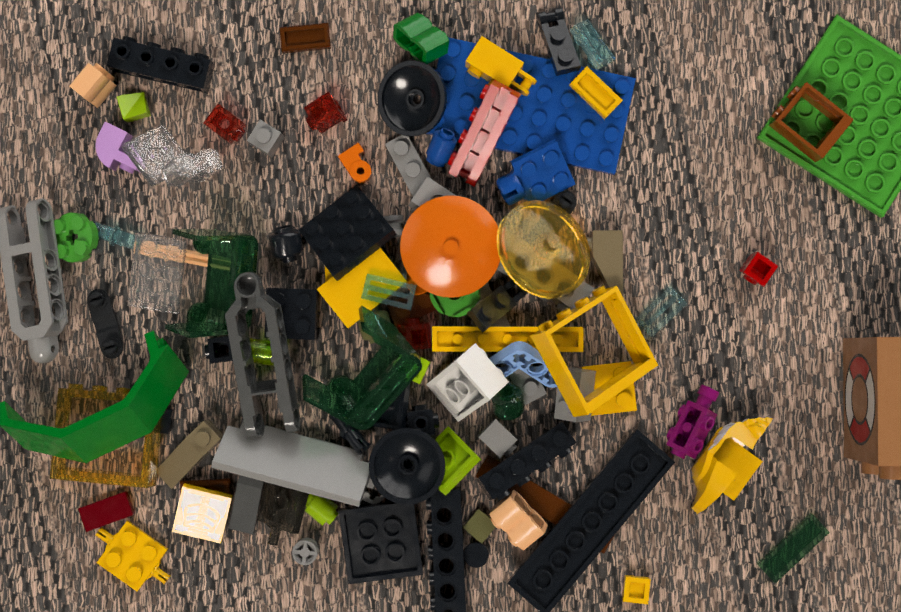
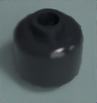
[269,225,304,263]

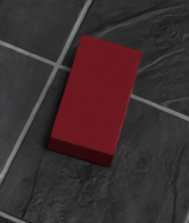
[78,491,135,532]

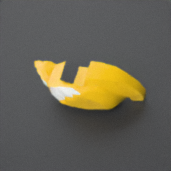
[691,417,773,514]

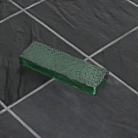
[756,513,830,583]

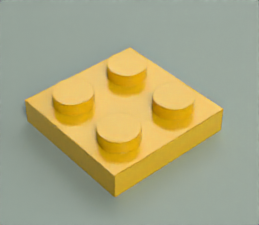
[581,361,637,416]

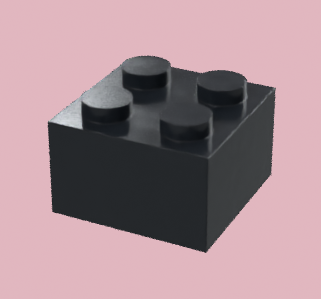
[264,288,320,340]

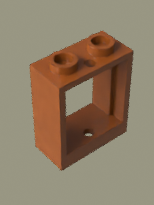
[769,82,854,162]

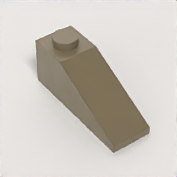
[586,230,623,296]
[155,419,224,489]

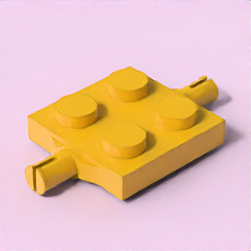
[95,521,171,592]

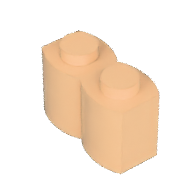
[69,63,117,108]
[489,490,548,551]

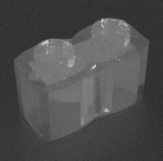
[162,149,223,187]

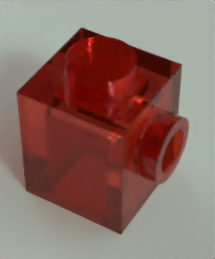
[397,317,432,351]

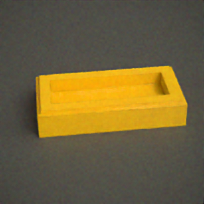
[569,66,623,120]

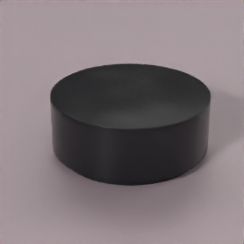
[464,541,489,568]

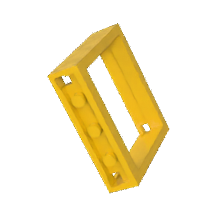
[531,285,658,417]

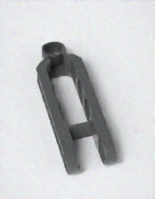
[225,272,301,437]

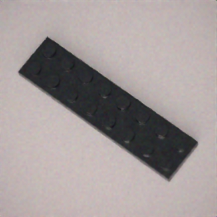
[507,429,675,612]

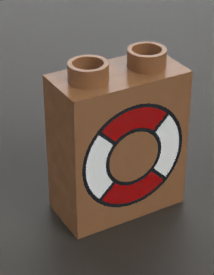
[843,337,901,480]

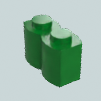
[393,13,449,64]

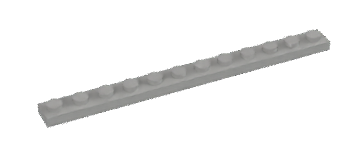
[385,135,547,405]

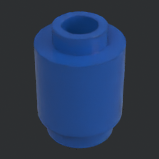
[426,128,458,167]

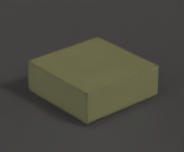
[463,508,495,544]

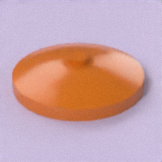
[400,195,502,298]

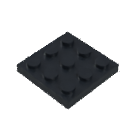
[299,185,397,281]
[338,502,423,584]

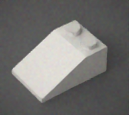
[426,343,509,422]

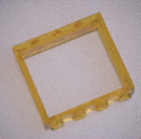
[50,383,162,488]

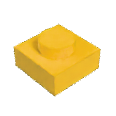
[622,575,651,604]

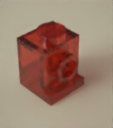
[304,92,348,134]
[203,104,246,145]

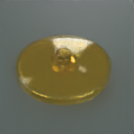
[497,200,590,298]

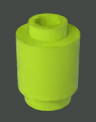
[301,494,339,526]

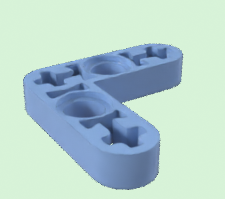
[489,341,557,388]

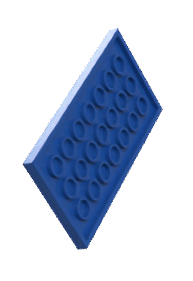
[426,37,636,175]

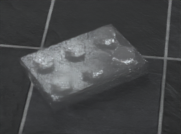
[127,232,188,314]

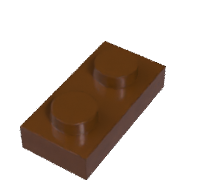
[386,292,436,327]

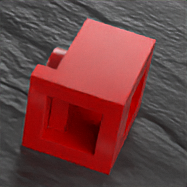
[739,252,778,287]

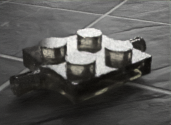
[257,482,309,546]

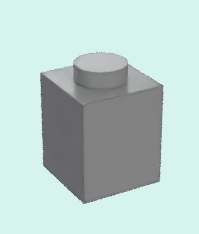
[247,120,285,158]
[478,418,517,458]

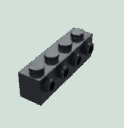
[107,36,215,94]
[476,422,576,501]

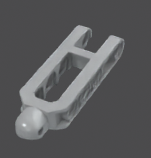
[0,198,68,363]

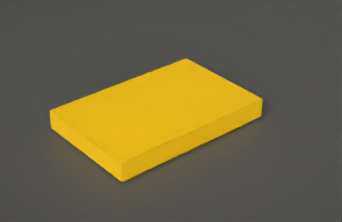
[317,248,407,329]

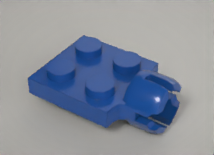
[496,139,576,207]

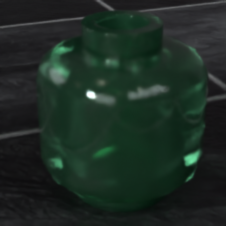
[491,383,525,421]

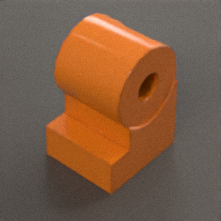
[338,143,372,184]

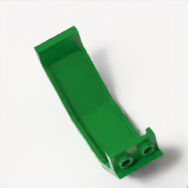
[0,330,189,463]

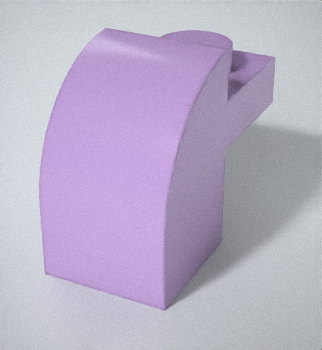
[96,122,146,174]

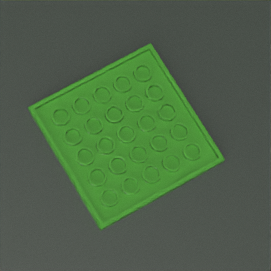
[757,15,901,218]

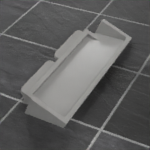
[211,421,370,507]

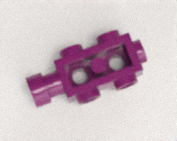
[666,384,719,459]

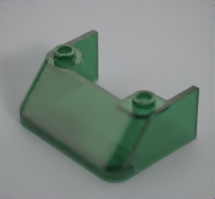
[165,229,258,338]
[302,305,422,430]

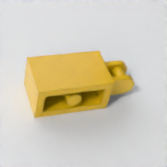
[465,36,537,96]

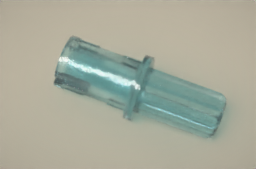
[94,221,140,250]

